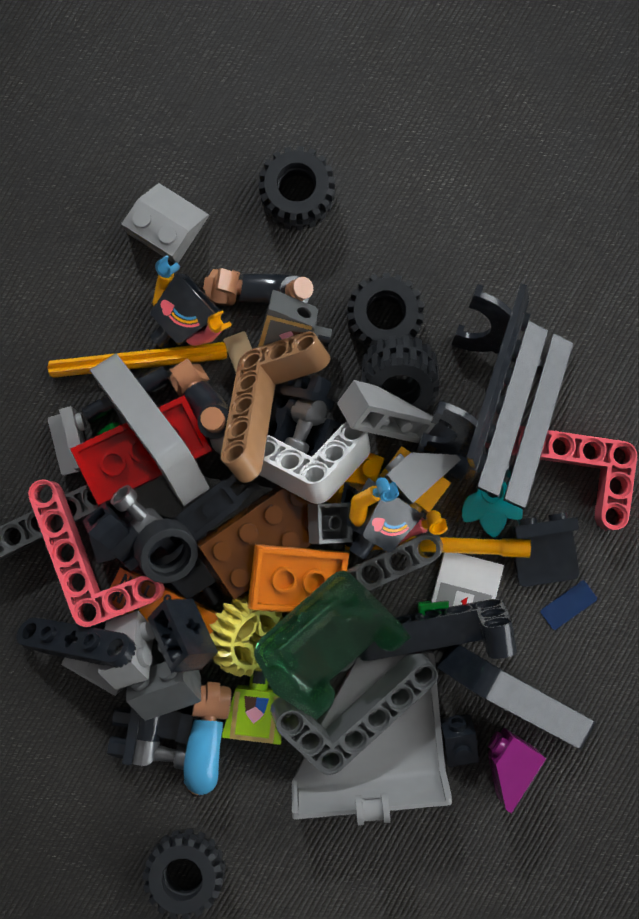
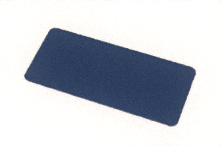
[540,580,597,630]

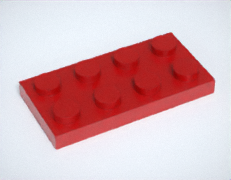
[70,395,212,506]

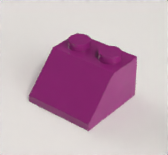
[487,727,546,814]

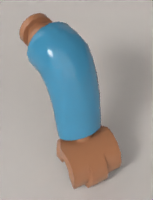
[183,682,231,795]

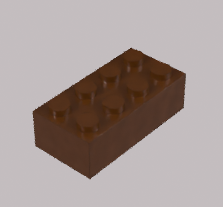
[196,485,314,600]

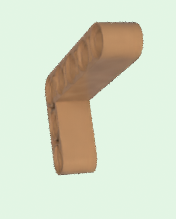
[221,331,330,483]

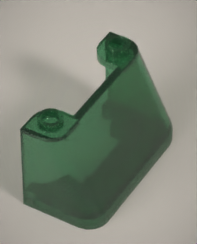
[254,571,411,720]

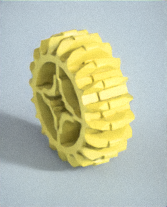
[209,593,286,677]

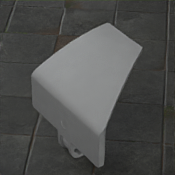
[292,650,452,826]

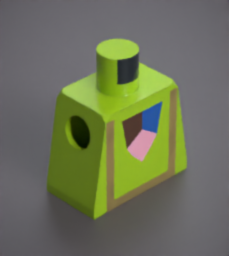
[222,670,282,745]

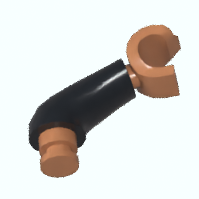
[203,268,314,306]
[170,359,229,440]

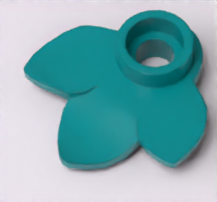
[462,481,523,538]

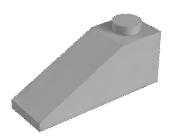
[337,380,436,443]

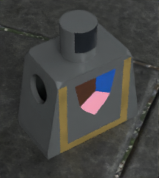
[257,290,332,348]

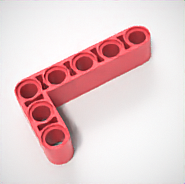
[485,424,637,530]
[28,479,165,627]

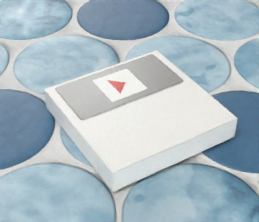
[431,553,504,610]

